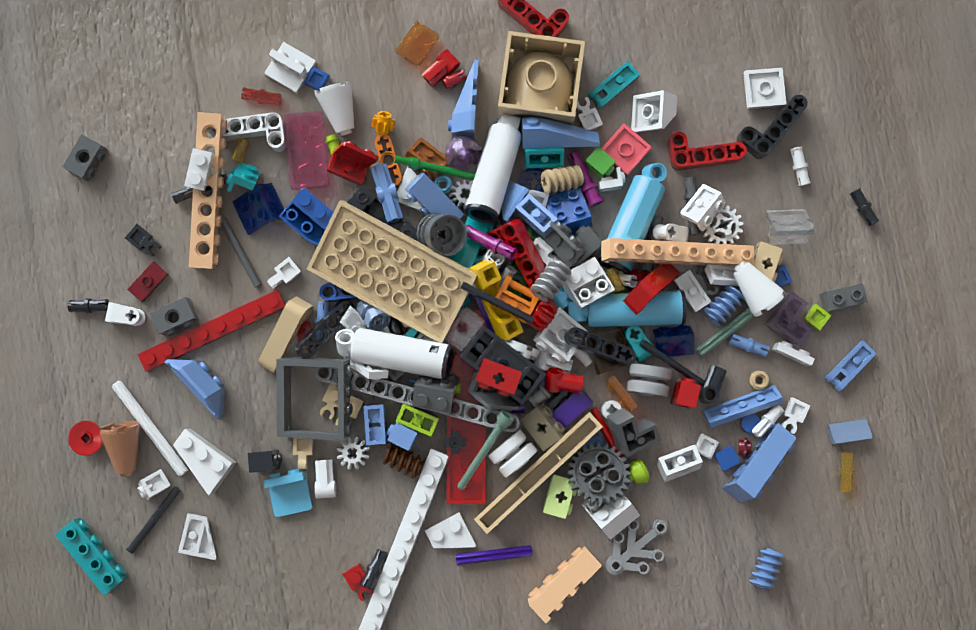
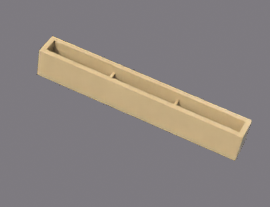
[474,412,603,534]

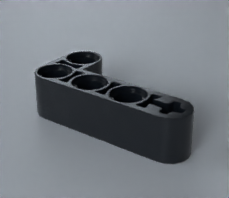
[737,95,808,159]

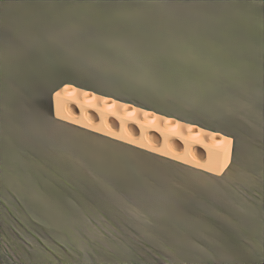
[189,112,227,269]
[601,238,754,266]

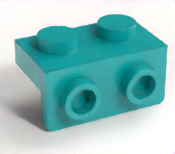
[226,162,261,192]

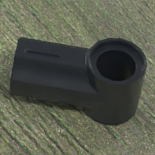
[698,365,727,404]

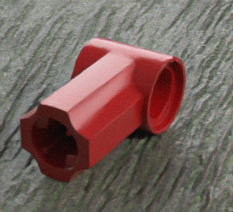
[422,49,461,87]
[544,367,584,393]

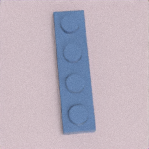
[703,385,783,428]

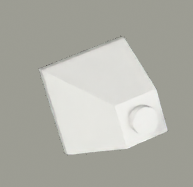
[631,90,677,133]

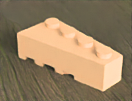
[528,546,602,623]

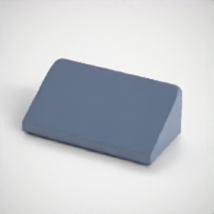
[828,419,873,444]

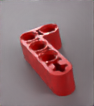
[497,0,569,38]
[667,131,747,171]
[487,219,546,288]
[622,264,680,315]

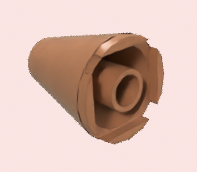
[100,421,140,477]

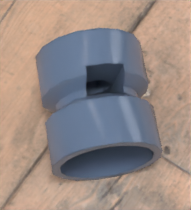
[356,300,391,331]

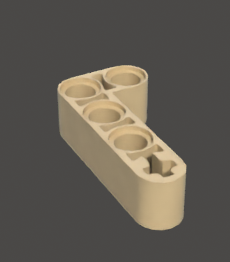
[258,296,314,373]

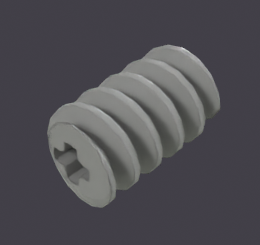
[530,259,572,302]

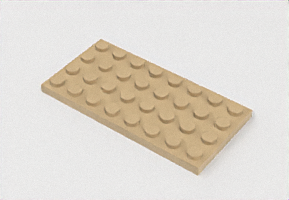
[307,200,477,343]

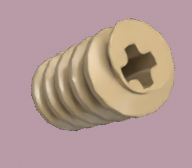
[541,165,584,194]

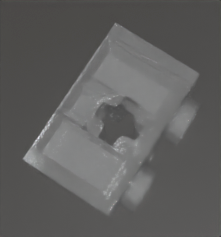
[445,307,486,352]

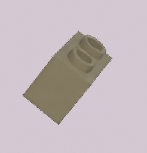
[520,403,566,451]

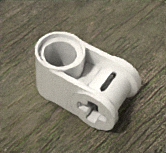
[653,224,690,242]
[105,302,146,326]

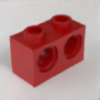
[670,378,701,409]

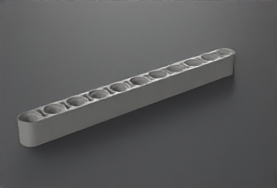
[315,367,520,432]

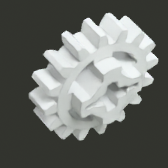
[703,206,743,244]

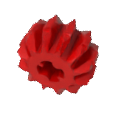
[528,299,557,331]

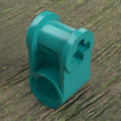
[623,326,652,363]

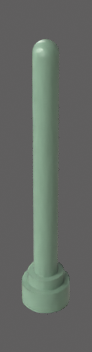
[457,410,515,490]

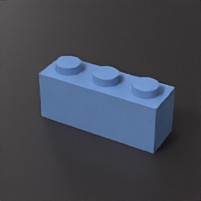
[405,172,464,219]

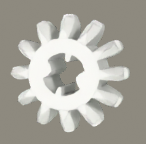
[337,437,370,469]

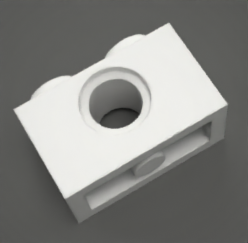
[657,445,703,482]

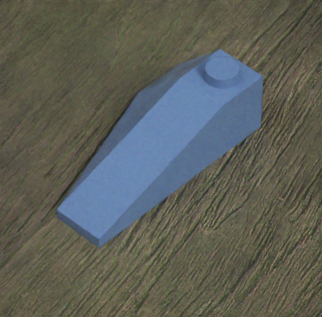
[448,60,479,139]

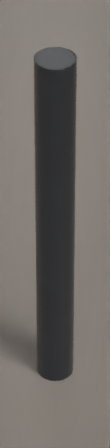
[460,282,535,324]
[639,340,704,386]
[126,486,181,554]

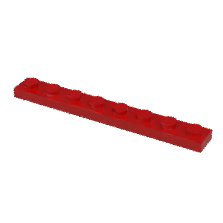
[138,289,286,372]

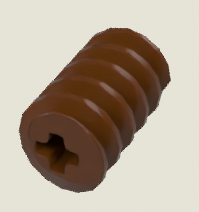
[383,442,427,479]

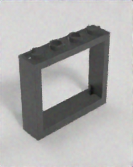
[276,357,353,440]

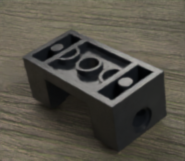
[347,185,418,241]
[458,326,546,405]

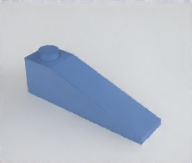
[521,117,600,148]

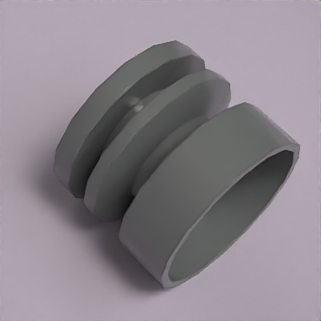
[416,213,467,256]

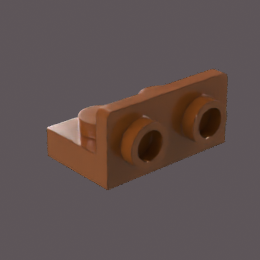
[405,137,450,183]

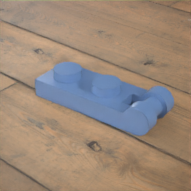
[824,340,877,392]

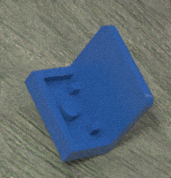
[546,188,592,235]

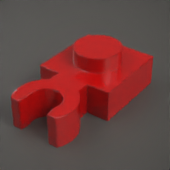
[342,563,374,601]

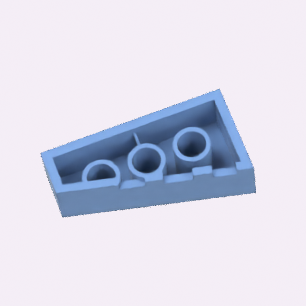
[722,423,796,503]

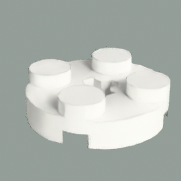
[503,339,540,360]

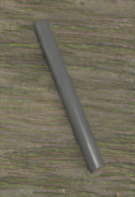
[221,218,262,288]

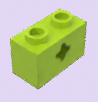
[395,403,440,437]

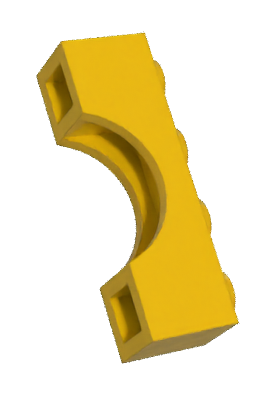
[468,260,523,341]

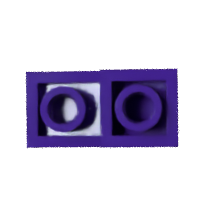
[552,389,593,428]

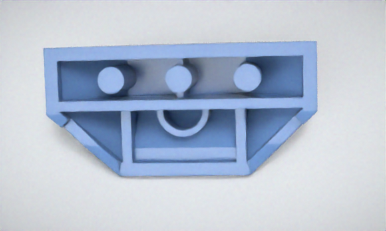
[165,359,225,419]

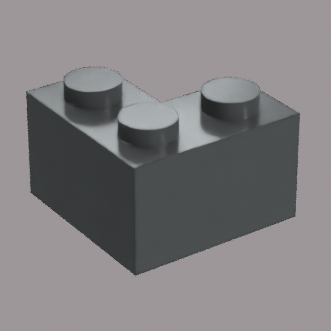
[607,408,660,457]

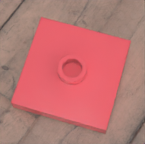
[601,123,653,176]

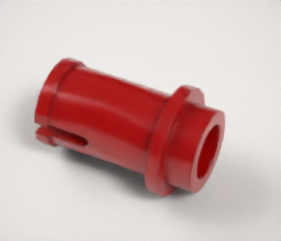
[442,69,467,89]

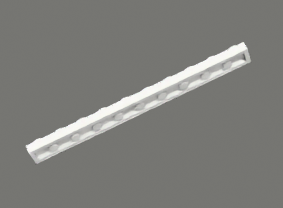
[359,449,450,630]

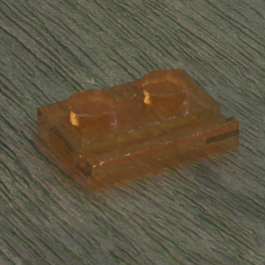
[395,20,439,67]
[605,375,638,411]

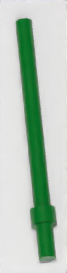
[394,155,476,180]

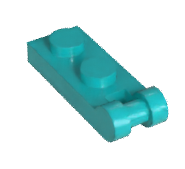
[588,61,640,109]

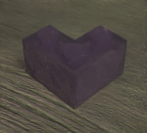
[764,292,813,347]

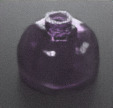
[445,135,483,171]

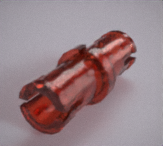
[241,87,282,106]

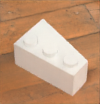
[173,429,237,496]

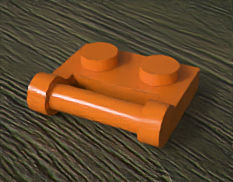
[491,275,539,324]

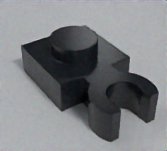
[125,223,161,256]

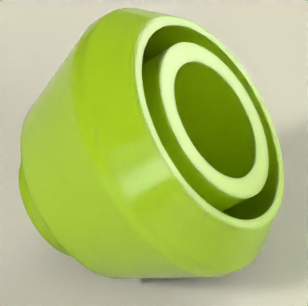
[628,458,650,484]

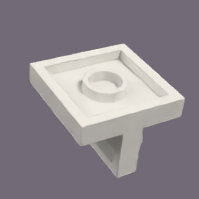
[264,42,317,94]

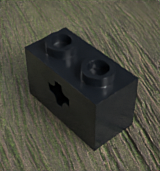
[248,450,282,473]

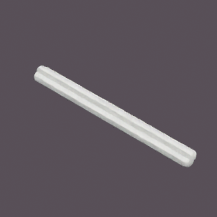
[112,381,188,476]

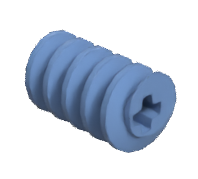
[704,285,746,328]
[749,547,785,591]

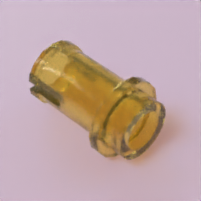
[231,138,250,163]
[605,267,625,293]

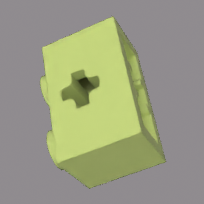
[542,474,577,519]

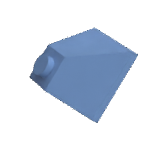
[500,181,529,224]

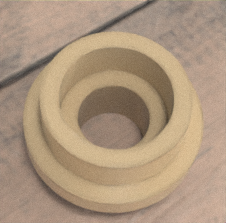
[749,371,769,390]

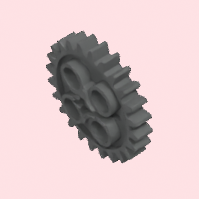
[567,442,631,506]

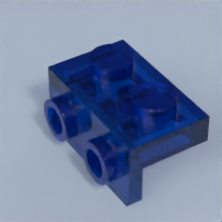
[653,325,694,358]

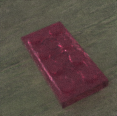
[284,111,329,190]

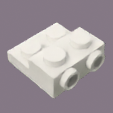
[533,307,587,364]

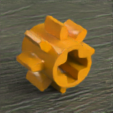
[371,111,396,135]

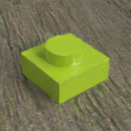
[803,304,832,331]

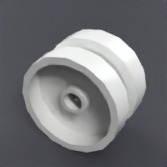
[488,429,538,478]

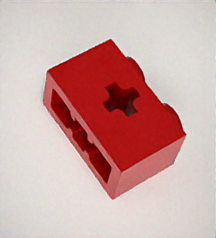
[475,358,522,397]

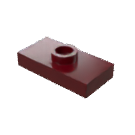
[127,261,169,303]

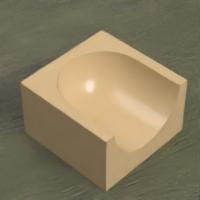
[497,31,585,125]

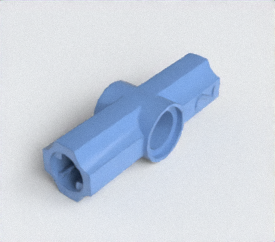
[371,164,403,224]

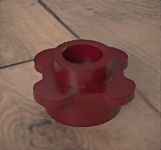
[738,438,751,457]

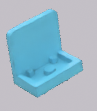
[263,469,313,517]

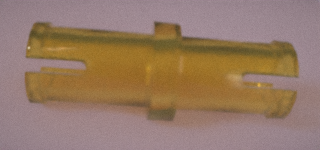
[839,452,855,492]

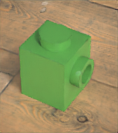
[585,147,616,179]

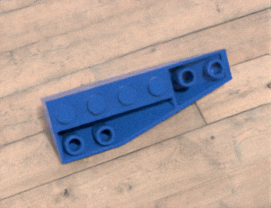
[279,187,334,246]

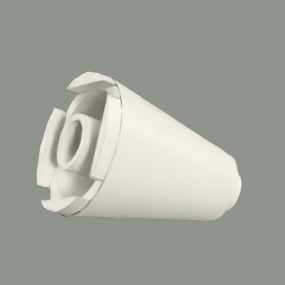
[314,81,354,136]
[733,262,786,317]

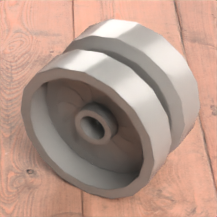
[626,364,673,397]

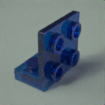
[233,183,284,235]

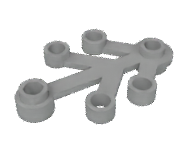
[606,519,668,575]

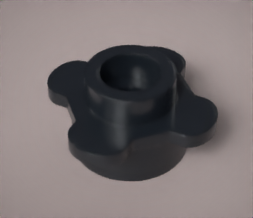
[443,431,467,454]

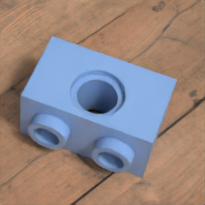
[516,194,558,239]

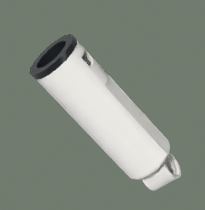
[464,113,522,223]
[335,328,454,380]

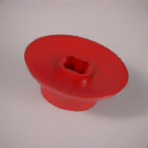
[68,421,103,456]

